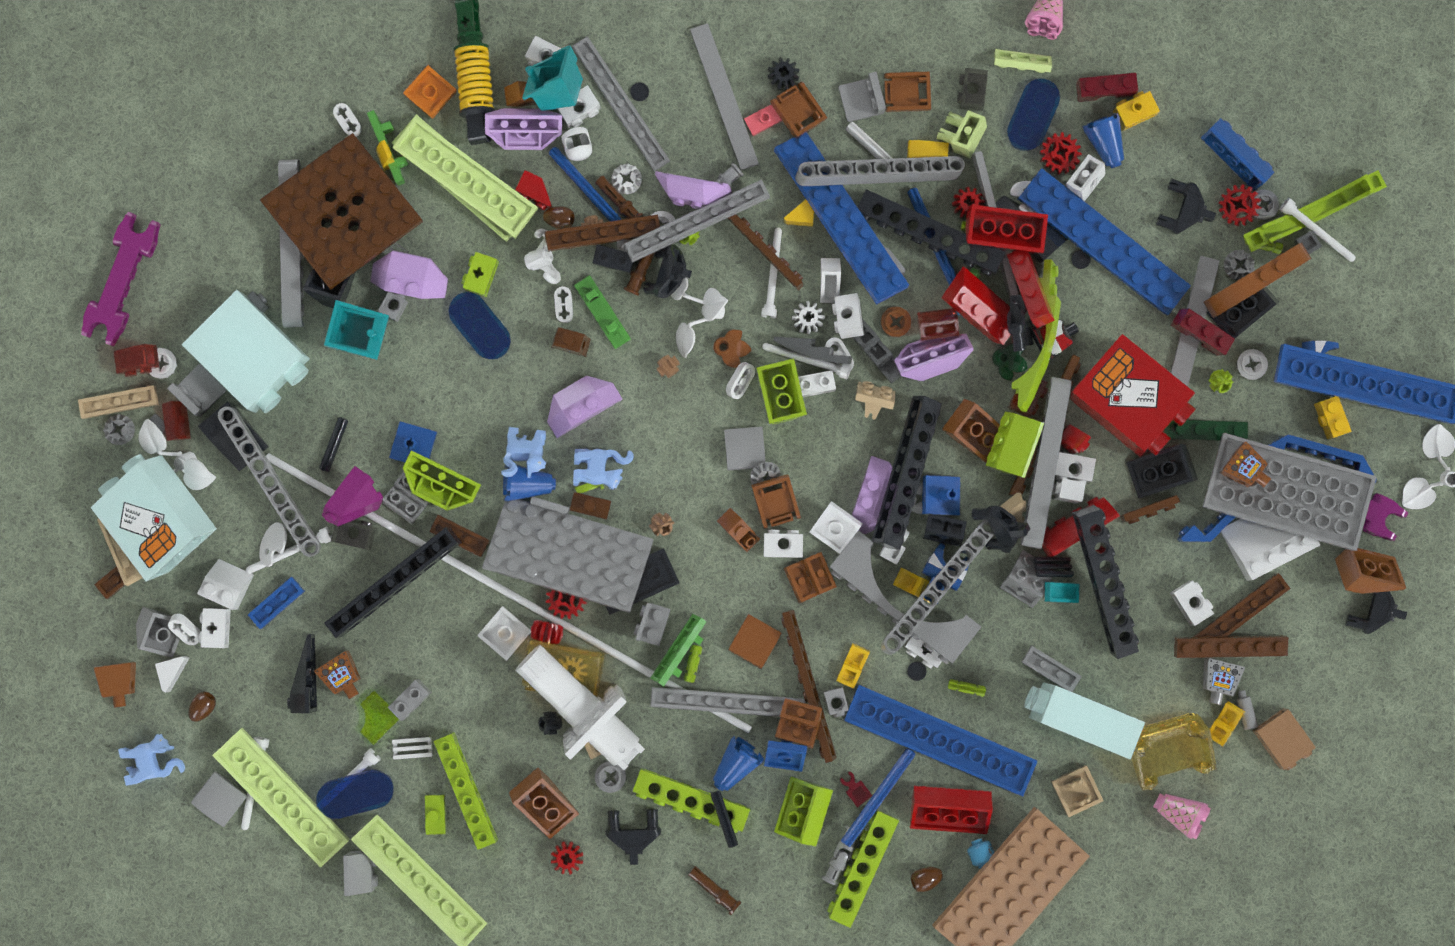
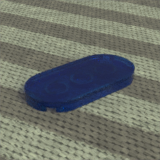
[1007,78,1060,151]
[449,292,511,360]
[316,769,394,819]

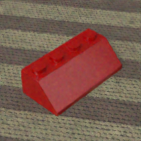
[965,205,1048,253]
[941,267,1011,345]
[1042,496,1120,557]
[910,786,993,834]

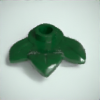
[992,344,1028,381]

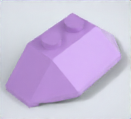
[485,108,562,150]
[655,171,732,209]
[371,250,448,299]
[894,332,973,381]
[547,376,623,438]
[852,456,892,534]

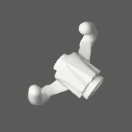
[524,229,561,284]

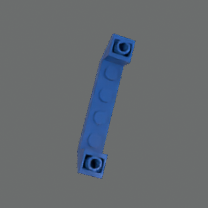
[1268,435,1377,483]
[1177,513,1235,542]

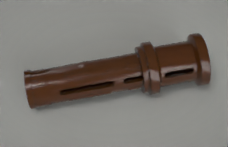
[595,175,644,219]
[623,252,656,296]
[688,866,741,916]

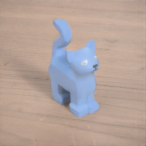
[501,427,546,478]
[573,448,634,490]
[118,734,185,786]

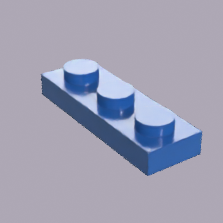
[248,577,305,629]

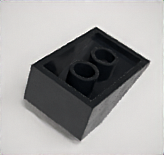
[1207,287,1279,338]
[198,401,269,471]
[1126,444,1198,499]

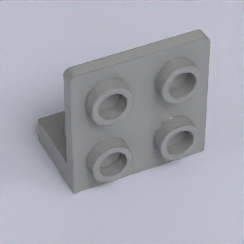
[838,72,886,122]
[167,364,227,417]
[1000,550,1055,608]
[633,602,671,646]

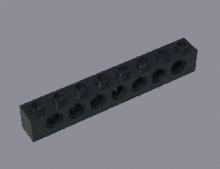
[857,189,1006,276]
[871,396,942,550]
[1072,505,1139,659]
[324,527,462,638]

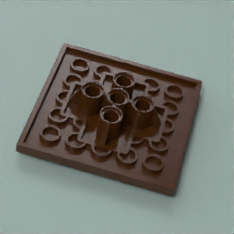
[260,133,423,290]

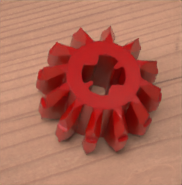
[952,187,985,218]
[530,620,563,644]
[551,841,584,875]

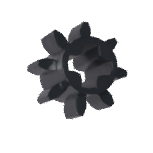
[538,711,562,735]

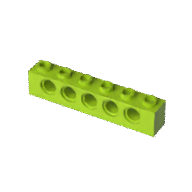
[433,732,498,850]
[633,768,750,833]
[827,809,899,928]

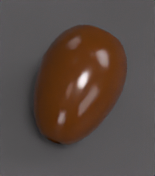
[543,206,575,229]
[188,691,216,722]
[911,867,943,892]

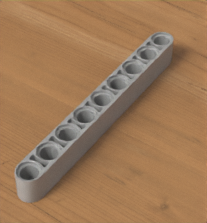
[795,156,965,186]
[278,159,304,328]
[1021,377,1071,549]
[218,407,321,557]
[881,520,994,655]

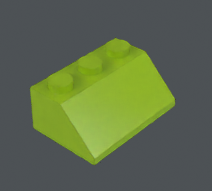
[757,358,807,425]
[986,411,1044,478]
[774,776,833,846]

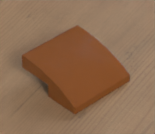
[784,552,837,603]
[728,614,782,669]
[775,698,823,749]

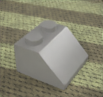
[343,851,378,896]

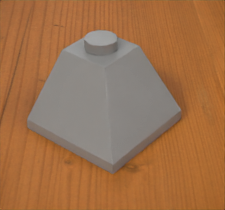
[136,607,180,658]

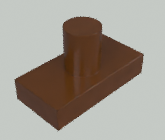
[570,492,612,520]

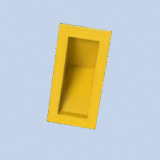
[784,199,814,226]

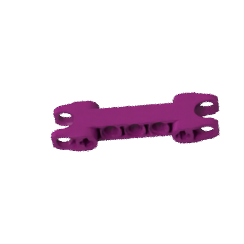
[81,212,161,347]
[1307,456,1408,541]

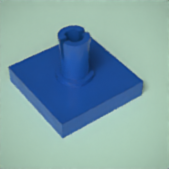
[389,421,437,463]
[922,475,960,515]
[764,740,807,772]

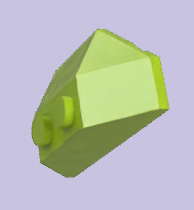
[403,450,481,511]

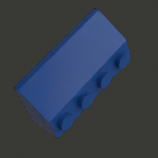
[1201,118,1274,191]

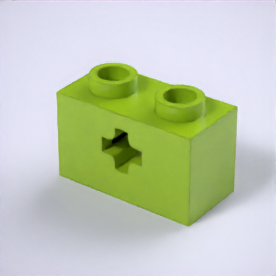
[461,252,499,297]

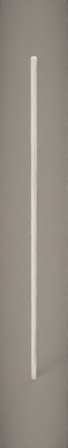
[266,453,752,733]

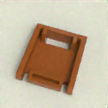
[884,71,931,112]
[770,81,828,138]
[751,474,801,529]

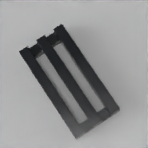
[1033,557,1074,578]

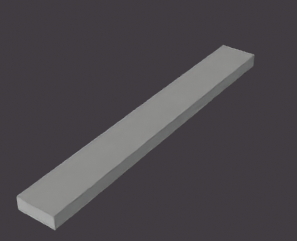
[690,23,759,171]
[572,36,670,172]
[972,151,1018,302]
[624,179,770,262]
[1170,256,1220,386]
[650,687,806,717]

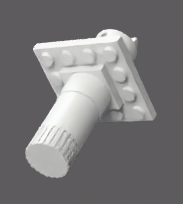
[515,645,645,770]

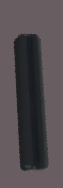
[319,417,348,472]
[711,790,738,848]

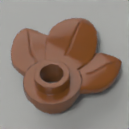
[713,330,751,368]

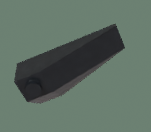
[995,195,1068,264]
[303,269,356,309]
[287,634,317,714]

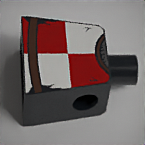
[1031,320,1079,361]

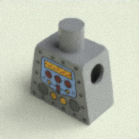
[1203,658,1245,705]

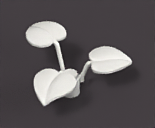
[671,278,728,358]
[139,419,216,490]
[1402,424,1455,509]

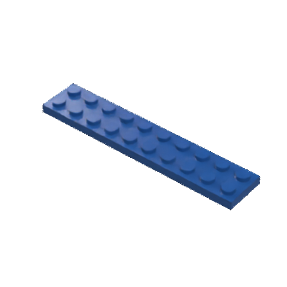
[774,132,909,305]
[1018,168,1191,316]
[1274,344,1455,424]
[844,684,1037,796]

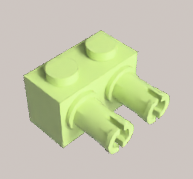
[937,110,987,159]

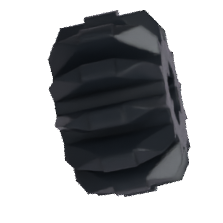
[768,57,800,90]

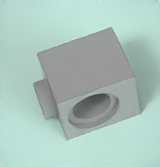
[378,292,408,322]
[823,687,848,717]

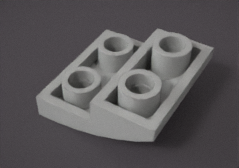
[724,427,765,471]
[382,472,429,524]
[191,771,247,827]

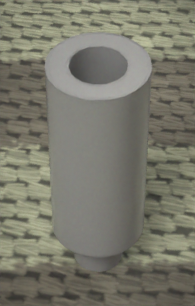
[1236,690,1258,730]

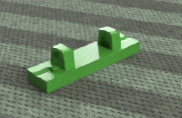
[367,110,409,186]
[574,275,631,350]
[650,614,706,686]

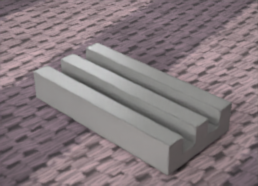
[530,497,570,515]

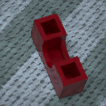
[1076,72,1138,102]
[1170,308,1235,356]

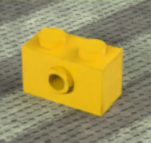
[1113,91,1160,131]
[1314,396,1352,440]

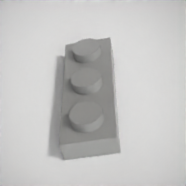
[1021,646,1082,692]

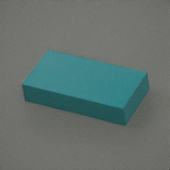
[1044,582,1080,603]

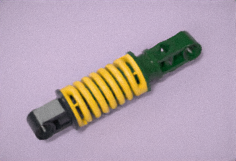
[453,0,495,145]

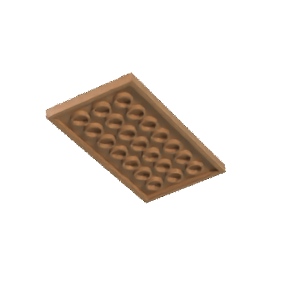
[932,807,1090,946]

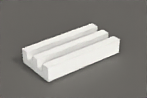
[392,737,433,759]

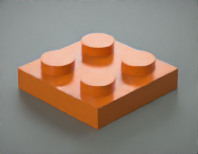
[403,65,457,119]

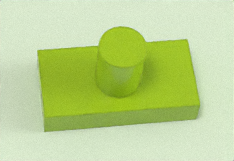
[425,794,446,835]

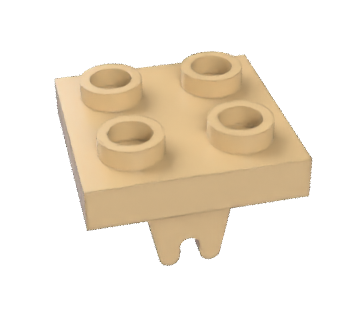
[855,381,895,419]
[1051,765,1104,817]

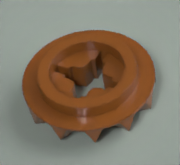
[881,307,911,337]

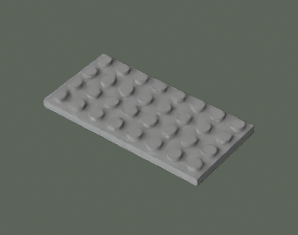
[1202,433,1377,551]
[482,497,654,613]

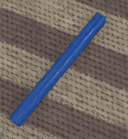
[549,147,622,221]
[907,188,957,286]
[841,748,915,847]

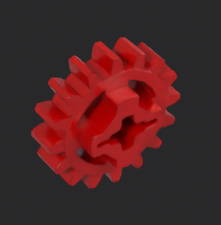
[1039,132,1082,175]
[1218,184,1262,226]
[546,589,587,619]

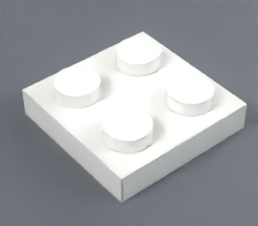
[810,501,863,554]
[477,606,531,661]

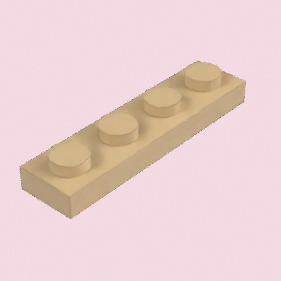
[78,385,159,419]
[97,518,143,586]

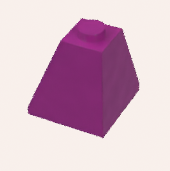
[322,466,383,527]

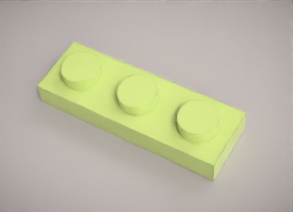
[994,49,1052,73]

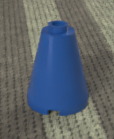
[1082,113,1124,168]
[503,465,556,501]
[713,736,764,791]

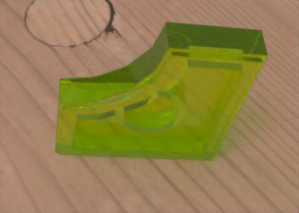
[360,690,400,745]

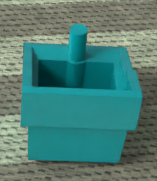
[522,45,583,111]
[324,300,389,360]

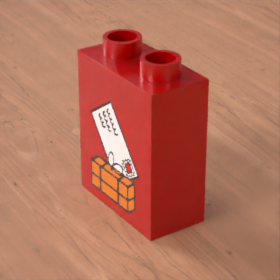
[1069,334,1196,457]

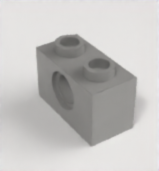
[388,679,432,721]

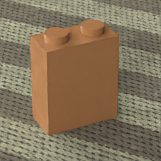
[1252,708,1316,770]

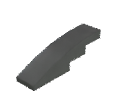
[846,315,901,384]
[774,337,852,364]

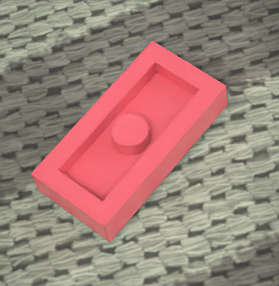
[744,105,782,136]

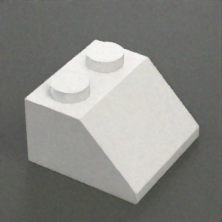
[197,559,254,610]

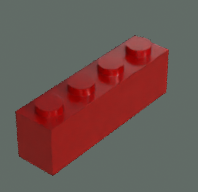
[1007,250,1055,328]

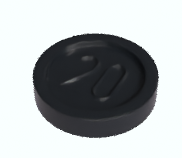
[630,82,649,101]
[1071,250,1091,269]
[907,662,927,681]

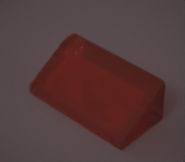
[162,401,191,441]

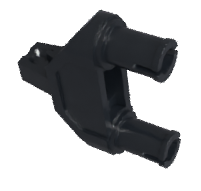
[1156,178,1216,235]
[643,244,692,298]
[1007,294,1034,351]
[972,506,1030,553]
[1345,591,1407,634]
[605,809,662,865]

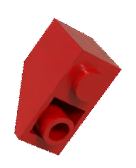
[515,170,552,211]
[1061,424,1091,455]

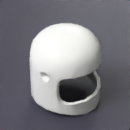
[561,127,592,161]

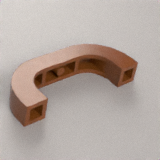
[1203,242,1312,318]

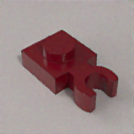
[840,772,873,808]

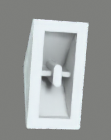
[155,656,189,693]

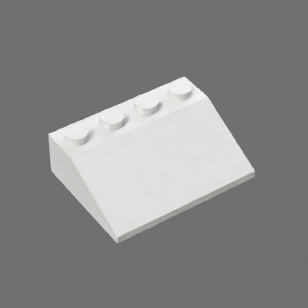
[1221,519,1320,581]

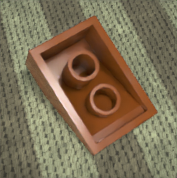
[942,399,1000,463]
[1335,548,1406,594]
[509,767,579,839]

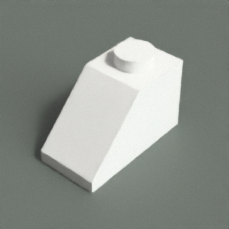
[820,258,841,303]

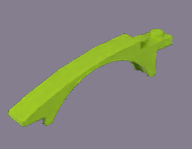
[1242,170,1387,252]
[1011,259,1061,412]

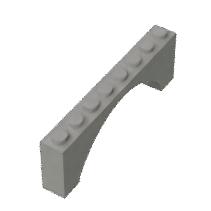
[830,531,981,664]

